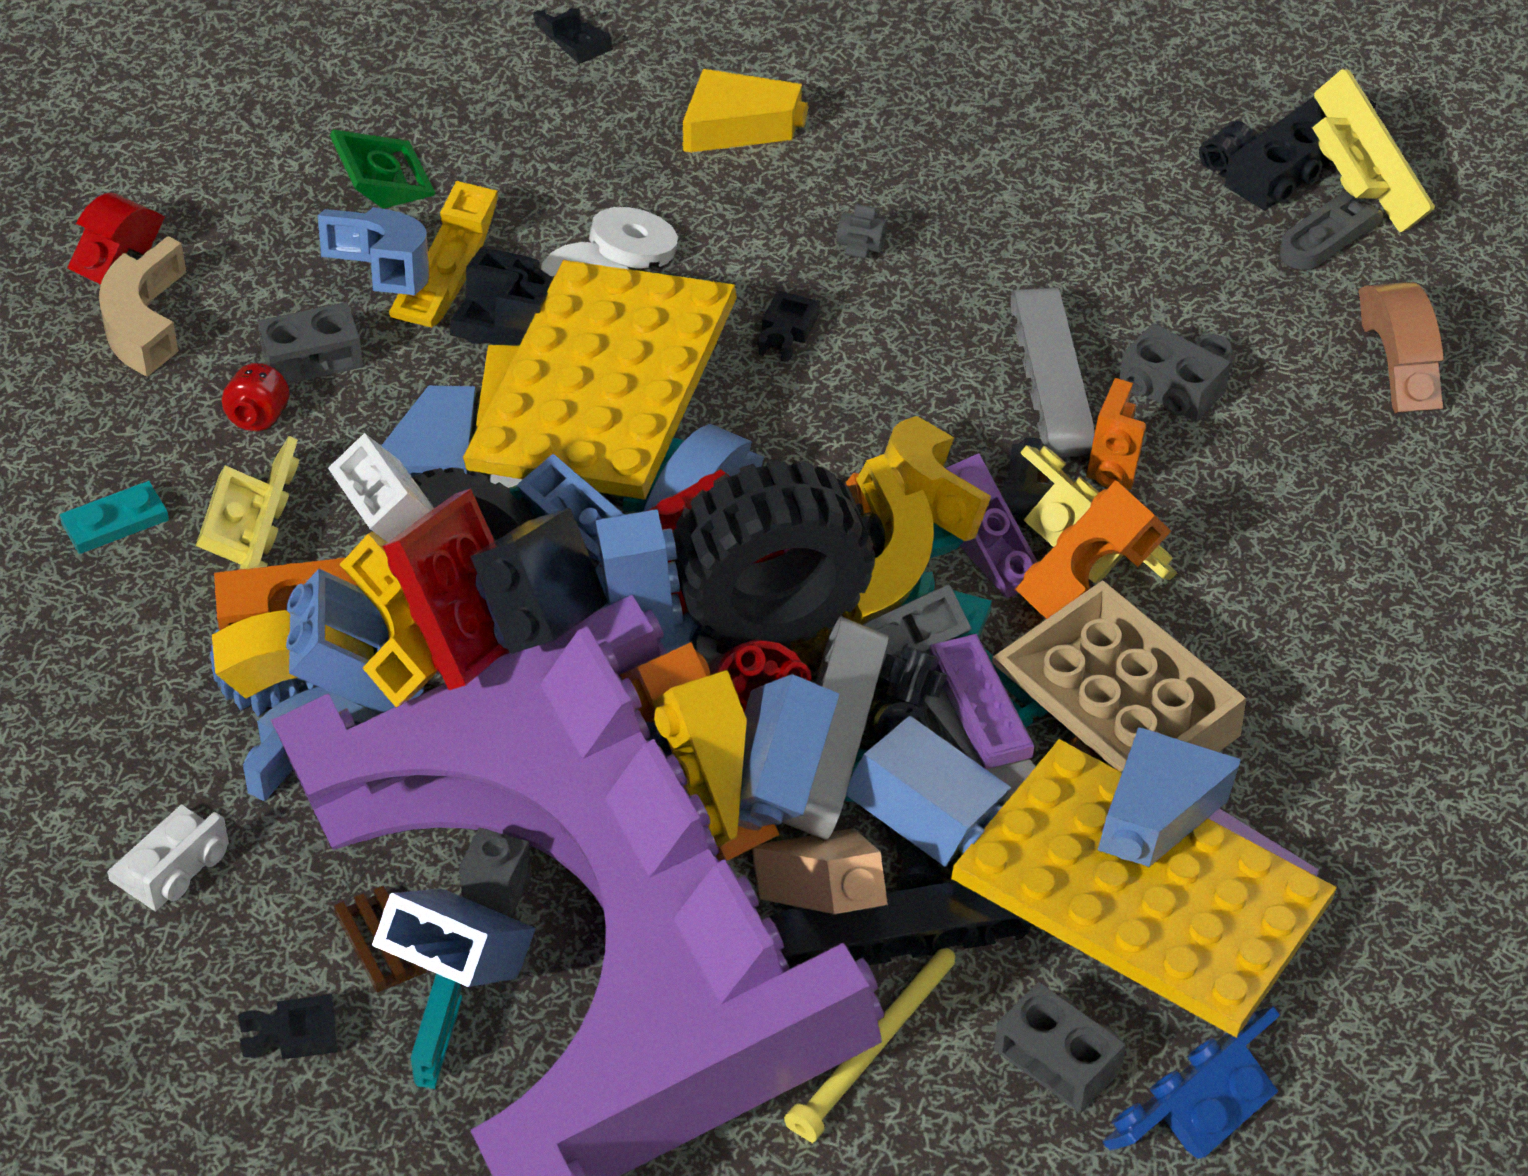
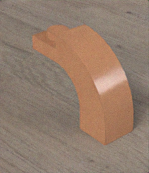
[1359,282,1444,413]

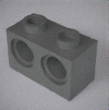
[257,302,363,383]
[1119,323,1231,422]
[863,584,972,677]
[994,982,1126,1114]

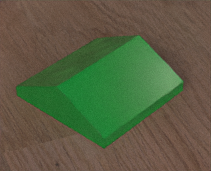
[330,129,436,209]

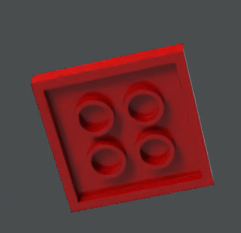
[382,488,508,691]

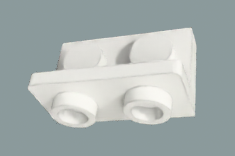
[107,804,229,912]

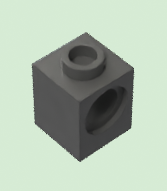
[459,827,532,917]

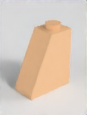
[752,828,888,914]

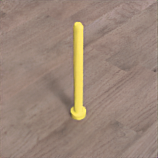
[784,948,955,1143]

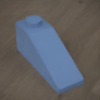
[516,454,624,562]

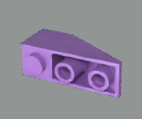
[946,453,1037,598]

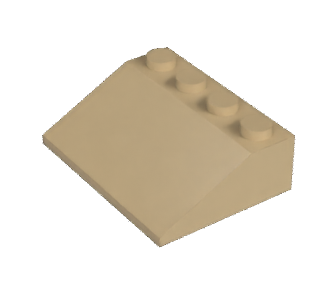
[992,580,1246,773]

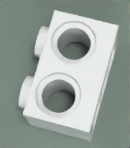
[328,433,434,542]

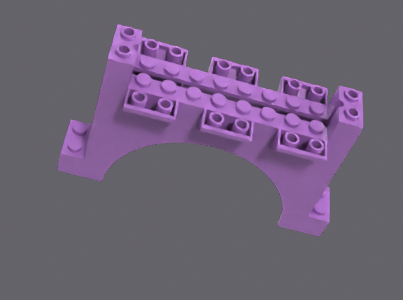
[271,595,884,1176]

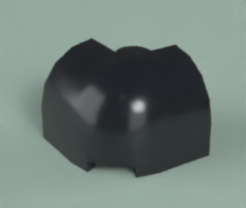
[450,247,555,346]

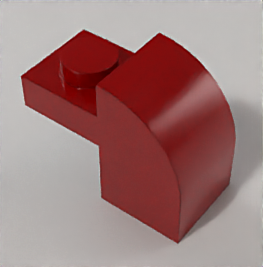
[67,193,165,284]

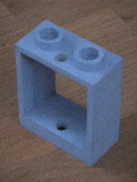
[286,569,425,714]

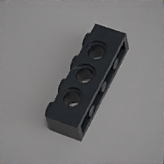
[1224,96,1377,211]

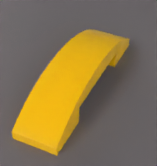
[389,181,498,328]

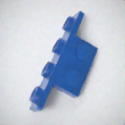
[1102,1006,1280,1159]

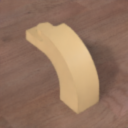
[99,236,187,377]

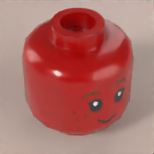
[221,363,290,432]

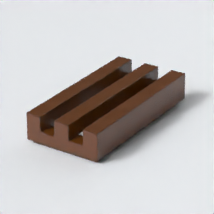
[334,886,427,993]

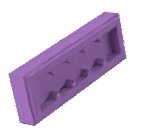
[929,634,1034,769]

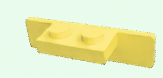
[1312,69,1435,232]
[196,436,300,569]
[1020,445,1177,584]

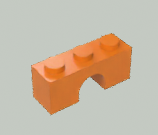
[1015,480,1171,619]
[214,557,357,631]

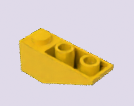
[653,670,747,848]

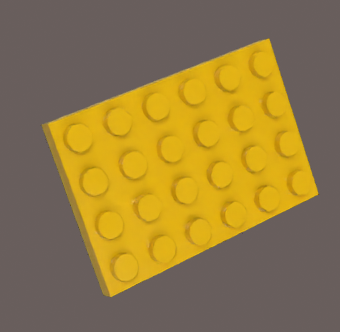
[463,260,737,500]
[951,739,1337,1038]

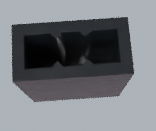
[470,507,608,654]

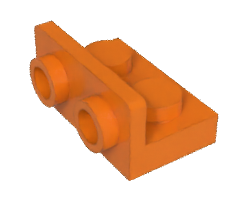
[1086,378,1146,490]

